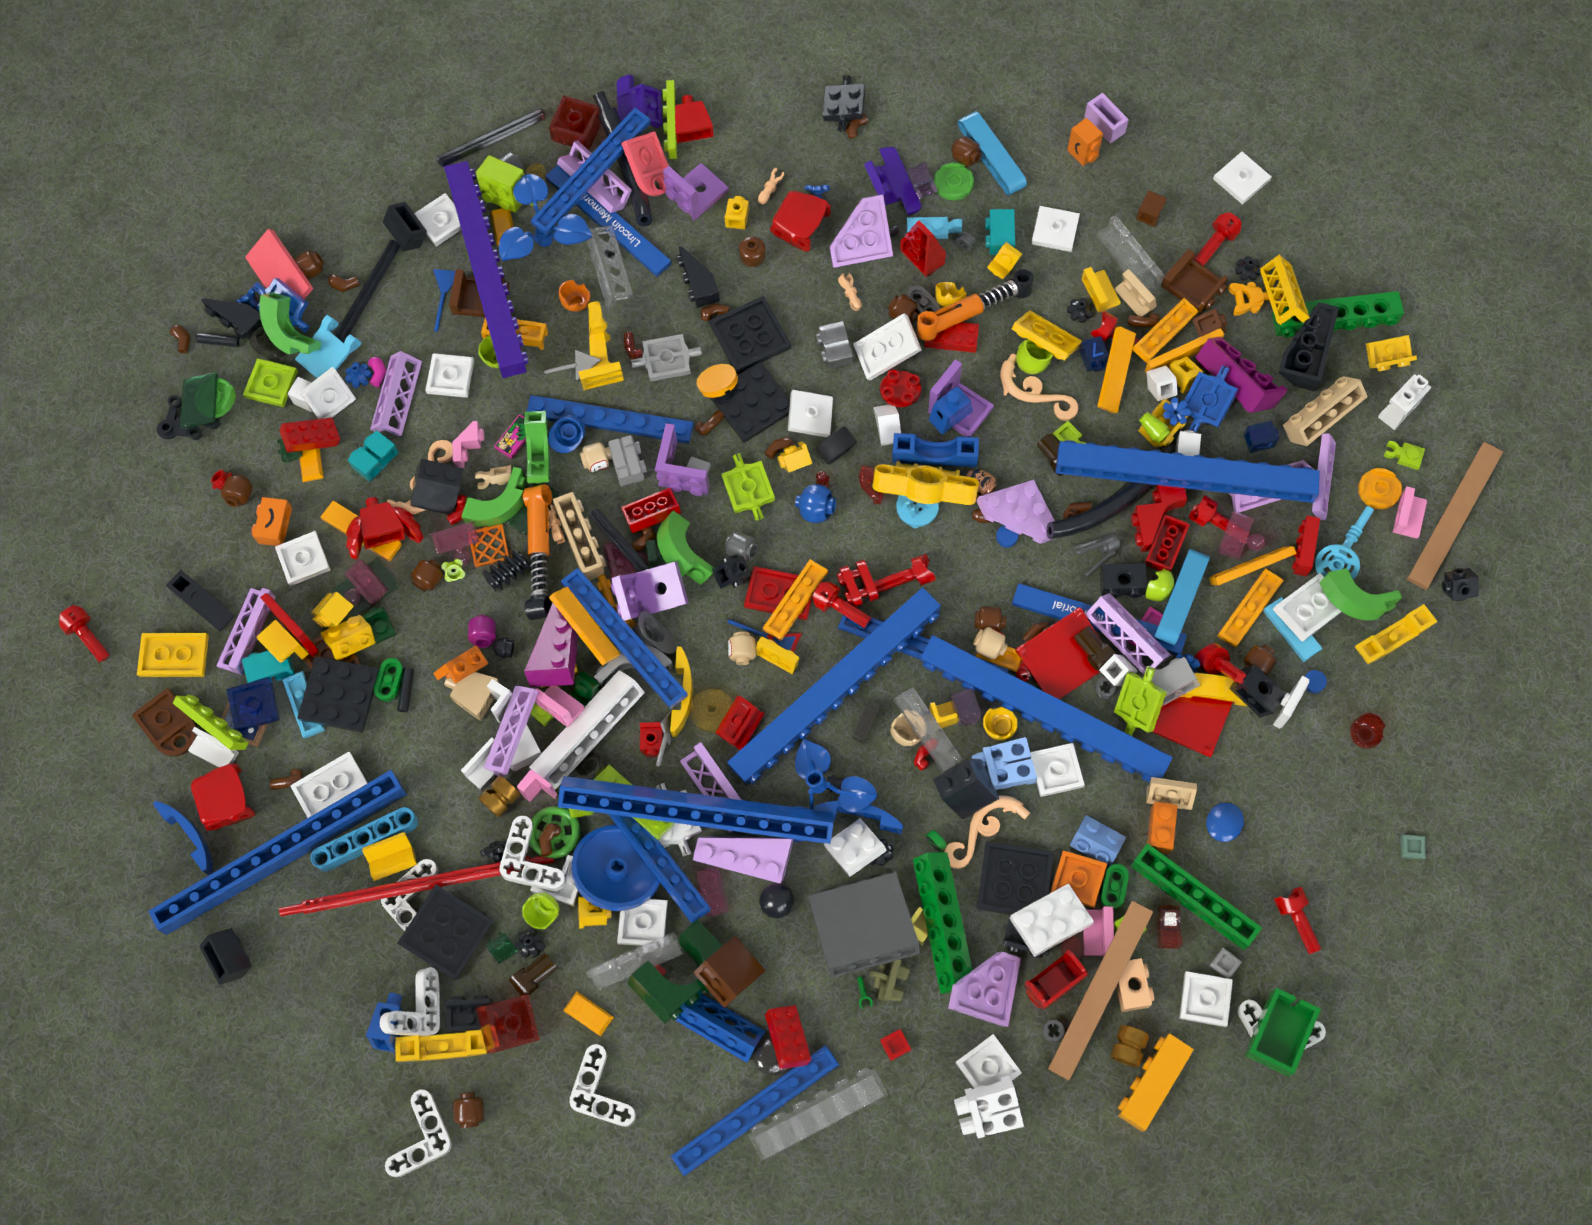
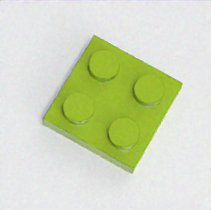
[243,358,298,408]

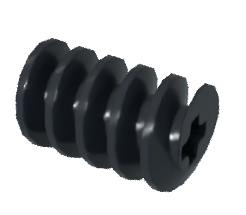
[482,550,531,592]

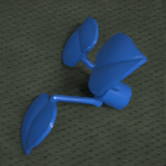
[499,174,592,261]
[793,739,877,842]

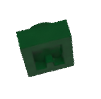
[363,607,396,644]
[569,671,599,707]

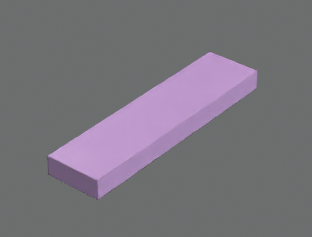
[1312,433,1336,520]

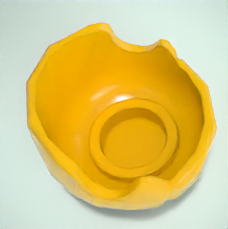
[935,282,967,307]
[983,707,1018,741]

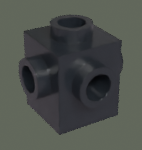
[712,555,751,589]
[1442,568,1479,601]

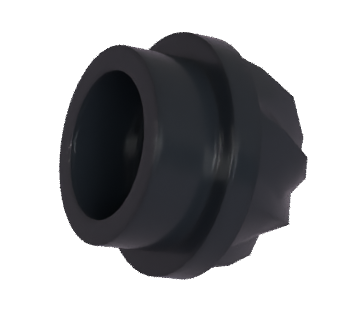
[493,637,514,659]

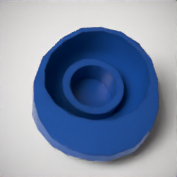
[548,415,585,453]
[1206,803,1244,843]

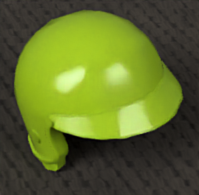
[1016,340,1053,375]

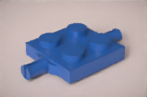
[253,278,310,332]
[1184,365,1238,433]

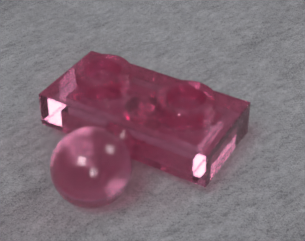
[1218,511,1265,560]
[431,521,480,567]
[603,542,648,578]
[343,559,389,606]
[696,867,729,917]

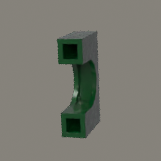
[627,920,723,1024]

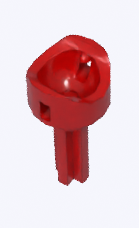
[1193,212,1241,266]
[1090,310,1140,351]
[1188,495,1250,543]
[874,554,936,593]
[813,582,872,629]
[59,605,110,663]
[1195,643,1246,684]
[1273,886,1321,955]

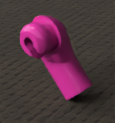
[368,357,387,387]

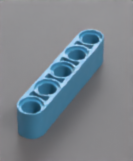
[958,111,1027,196]
[1154,549,1210,646]
[310,807,418,872]

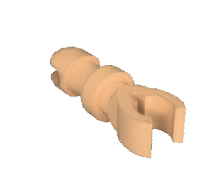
[758,168,784,204]
[838,273,862,311]
[548,504,565,545]

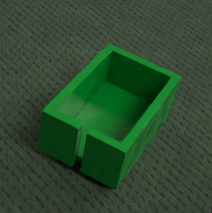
[1244,988,1321,1077]

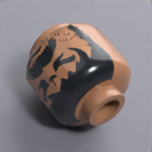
[966,468,997,498]

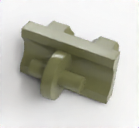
[869,960,910,1002]

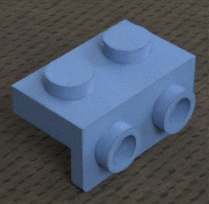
[1070,815,1126,867]

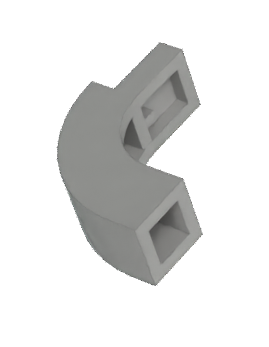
[594,645,673,688]

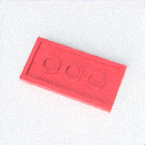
[245,229,314,299]

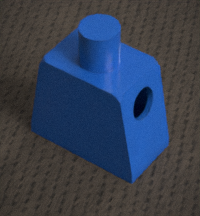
[929,386,973,435]
[366,993,403,1053]

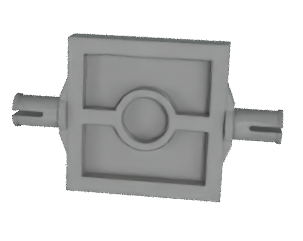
[631,334,702,382]

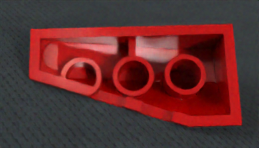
[900,220,946,278]

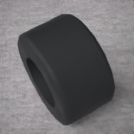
[816,426,857,465]

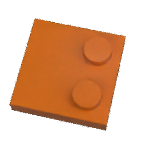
[1050,851,1108,908]

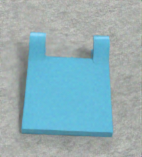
[295,315,362,378]

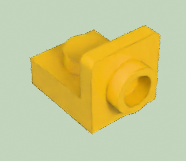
[987,242,1022,279]

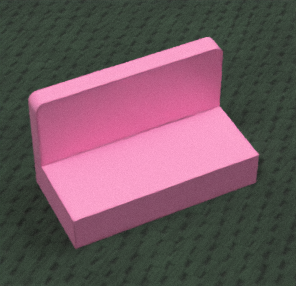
[1393,487,1427,539]
[535,686,585,727]
[517,769,558,802]
[1083,906,1114,956]

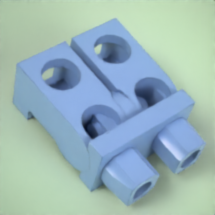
[971,737,1037,790]

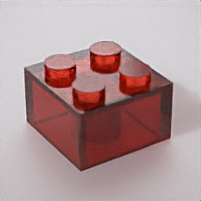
[549,95,601,150]
[476,994,539,1054]

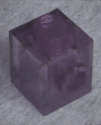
[907,162,938,199]
[950,688,981,726]

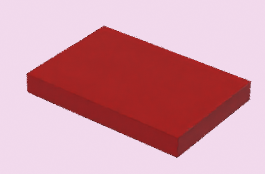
[744,566,813,620]
[260,593,318,657]

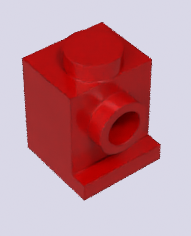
[640,722,664,757]

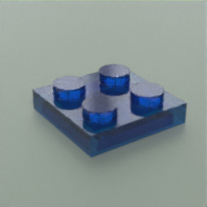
[226,677,280,732]

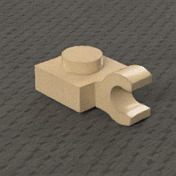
[475,465,512,489]

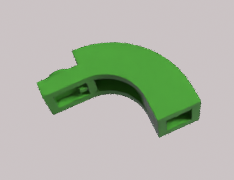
[260,292,321,354]
[524,411,550,484]
[461,467,527,527]
[657,511,714,585]
[1319,568,1402,620]

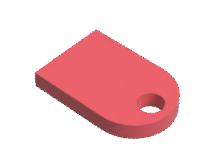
[621,132,668,197]

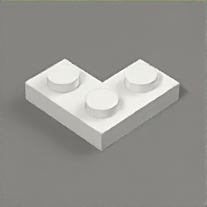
[531,855,579,906]

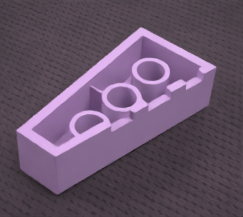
[693,836,794,884]

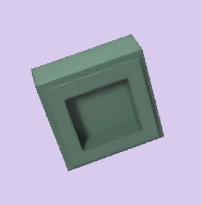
[1400,834,1426,860]

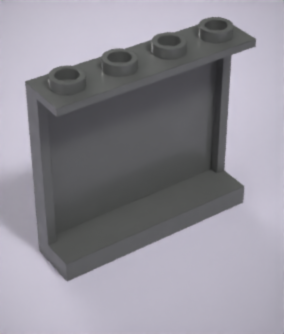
[808,872,920,978]

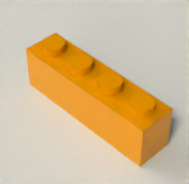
[1118,1033,1194,1132]

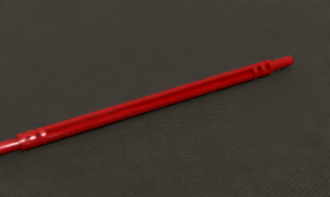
[279,856,554,917]

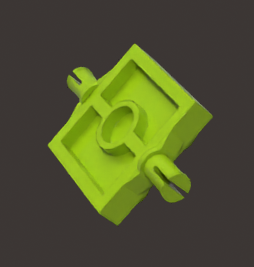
[721,453,775,521]
[1114,666,1167,737]

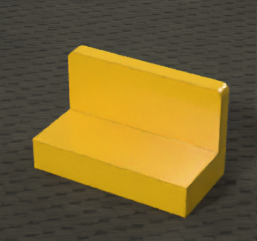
[1082,267,1121,313]
[257,620,308,663]
[362,832,417,881]

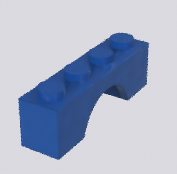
[892,433,979,467]

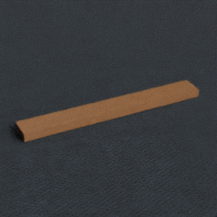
[1406,442,1503,590]
[1048,901,1153,1080]

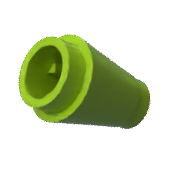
[1139,412,1170,443]

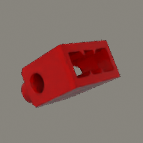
[675,95,714,143]

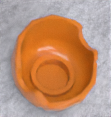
[559,280,591,312]

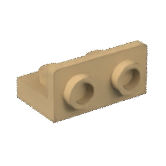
[1115,269,1157,317]
[1146,777,1197,810]

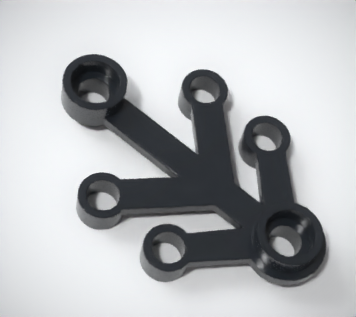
[157,384,221,440]

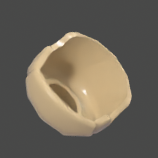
[890,711,926,746]

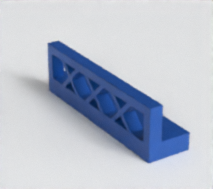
[675,993,766,1063]

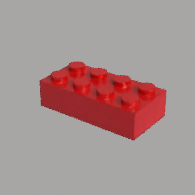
[925,322,979,353]
[279,417,340,453]
[621,488,681,534]
[1145,514,1190,572]
[1292,515,1320,577]
[765,1005,811,1069]

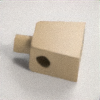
[444,672,501,721]

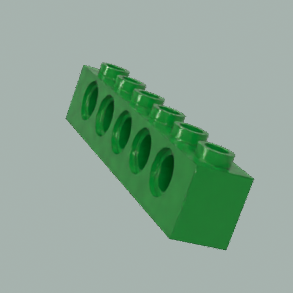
[1272,291,1404,338]
[1130,843,1262,950]
[913,852,973,994]

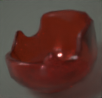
[1350,713,1385,749]

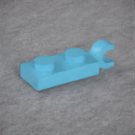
[907,217,962,239]

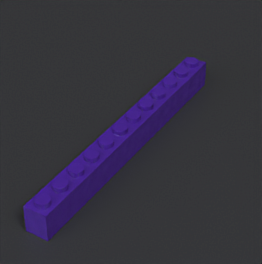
[444,161,529,379]

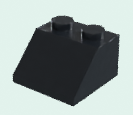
[410,458,463,515]
[933,759,999,819]

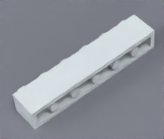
[529,670,645,789]

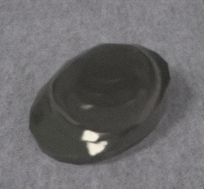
[250,326,287,358]
[569,749,609,780]
[753,1038,792,1076]

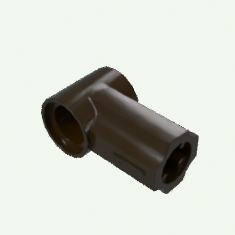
[1037,433,1064,476]
[1073,625,1115,672]
[509,953,558,999]

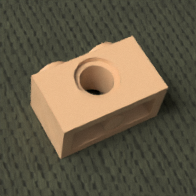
[1116,958,1154,1012]

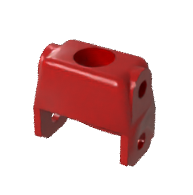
[770,191,831,252]
[191,763,255,831]
[1024,950,1088,1010]

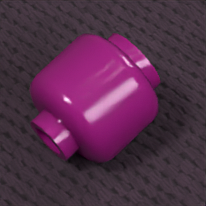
[468,615,496,648]

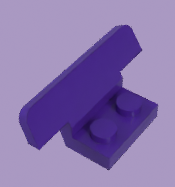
[617,74,663,128]
[864,147,921,215]

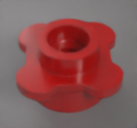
[211,470,233,490]

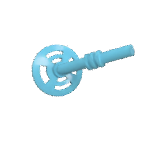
[1315,506,1374,579]

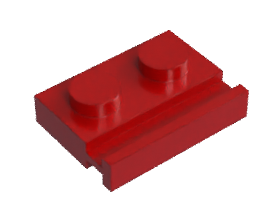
[715,696,765,750]

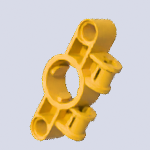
[872,461,979,505]

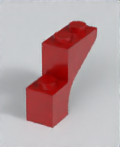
[1131,485,1187,553]

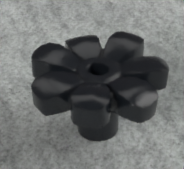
[1235,256,1261,281]
[1067,298,1093,323]
[870,839,894,866]
[480,841,507,863]
[515,929,545,958]

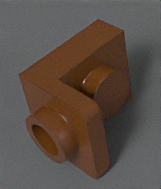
[1192,309,1228,337]

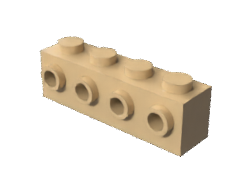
[1283,376,1368,446]
[553,492,607,581]

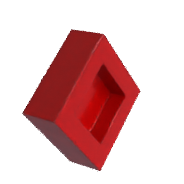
[880,1029,911,1062]

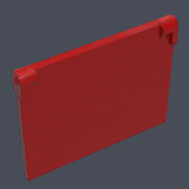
[1015,607,1102,699]
[1152,668,1233,757]

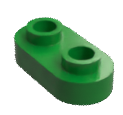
[374,658,403,702]
[1100,864,1129,910]

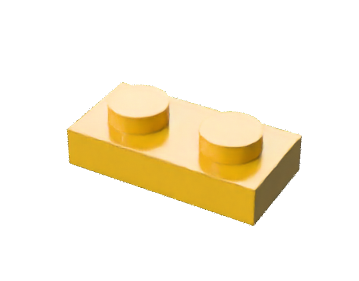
[756,637,799,675]

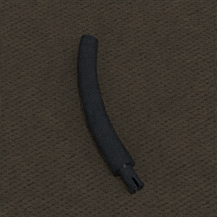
[593,91,652,226]
[1046,446,1173,539]

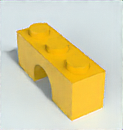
[311,592,354,628]

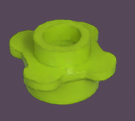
[441,559,465,582]

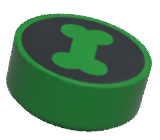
[925,830,947,852]

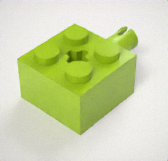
[476,155,538,213]

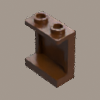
[1161,249,1228,314]
[449,269,509,317]
[693,936,766,1008]

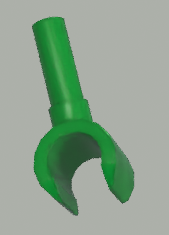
[857,977,873,1009]

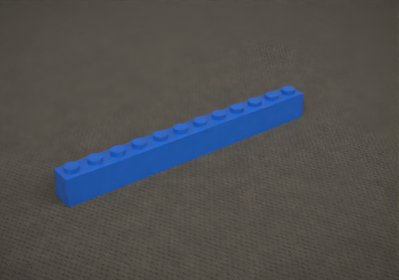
[1055,440,1320,503]
[727,587,941,786]
[920,635,1173,783]
[148,770,407,935]
[558,776,834,844]

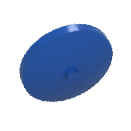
[571,825,660,911]

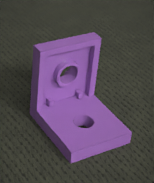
[663,163,729,221]
[928,360,994,437]
[655,424,710,496]
[611,561,689,621]

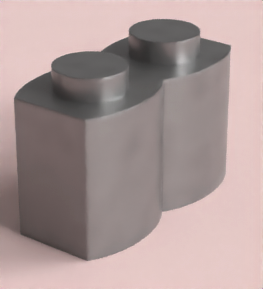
[816,321,853,369]

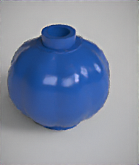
[795,484,836,523]

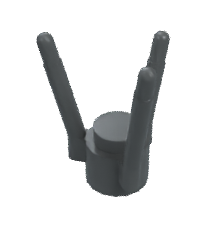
[1074,533,1120,577]

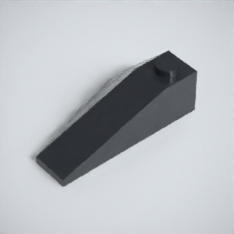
[1278,302,1339,392]

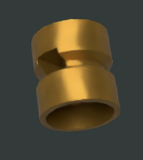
[478,775,521,818]
[1110,1025,1149,1068]

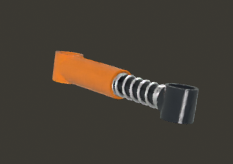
[917,269,1034,341]
[523,484,553,621]

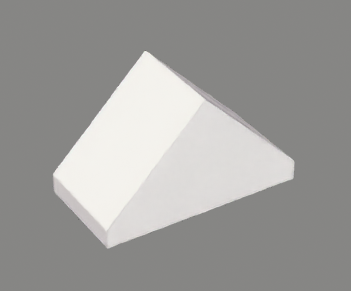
[873,404,901,446]
[510,725,542,771]

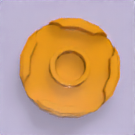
[697,364,738,398]
[1358,468,1402,510]

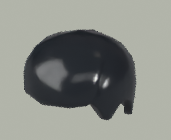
[759,883,795,919]

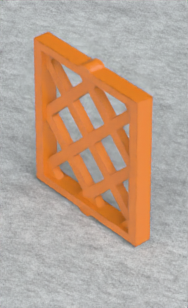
[468,524,509,568]

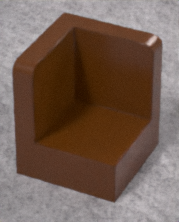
[1136,190,1167,227]

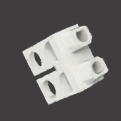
[1378,374,1432,430]
[954,1075,1024,1138]

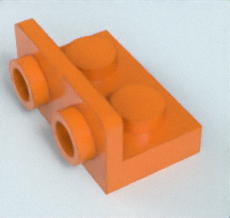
[433,645,488,683]

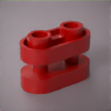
[837,560,879,607]

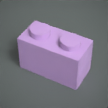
[1085,93,1129,144]

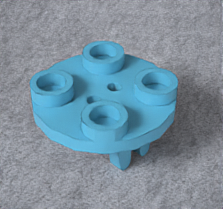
[896,495,939,528]

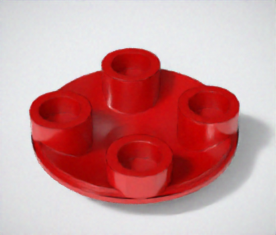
[880,369,921,407]

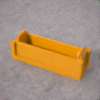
[481,317,548,350]

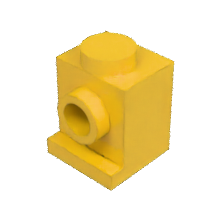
[725,196,749,230]
[1169,356,1203,394]
[777,441,812,472]
[578,897,611,929]

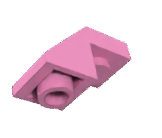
[452,421,485,469]

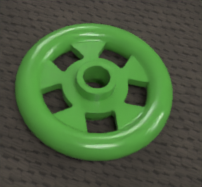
[527,806,581,859]

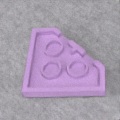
[829,194,893,268]
[976,480,1055,544]
[948,952,1021,1027]

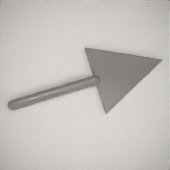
[544,350,601,380]
[656,710,672,767]

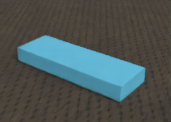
[1263,597,1322,662]
[282,671,325,739]

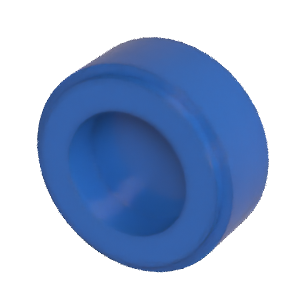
[996,525,1018,548]
[1305,670,1327,693]

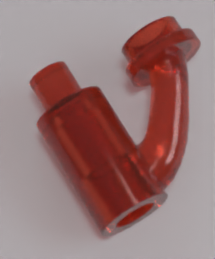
[858,465,884,505]

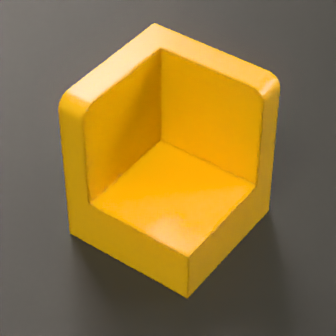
[929,702,958,730]

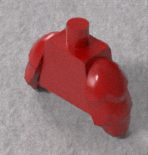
[346,497,424,560]

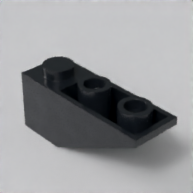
[676,246,720,308]
[201,298,264,342]
[166,570,235,632]

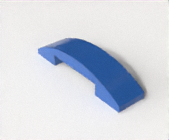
[153,801,213,875]
[814,801,903,834]

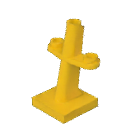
[578,301,624,390]

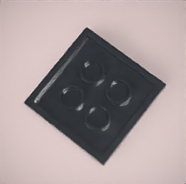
[708,296,791,373]
[709,362,790,443]
[297,656,379,733]
[976,841,1054,915]
[397,885,493,980]

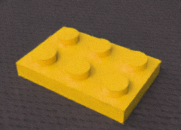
[1012,310,1082,361]
[137,633,209,677]

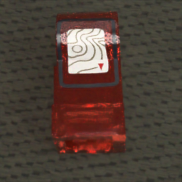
[1158,905,1182,949]

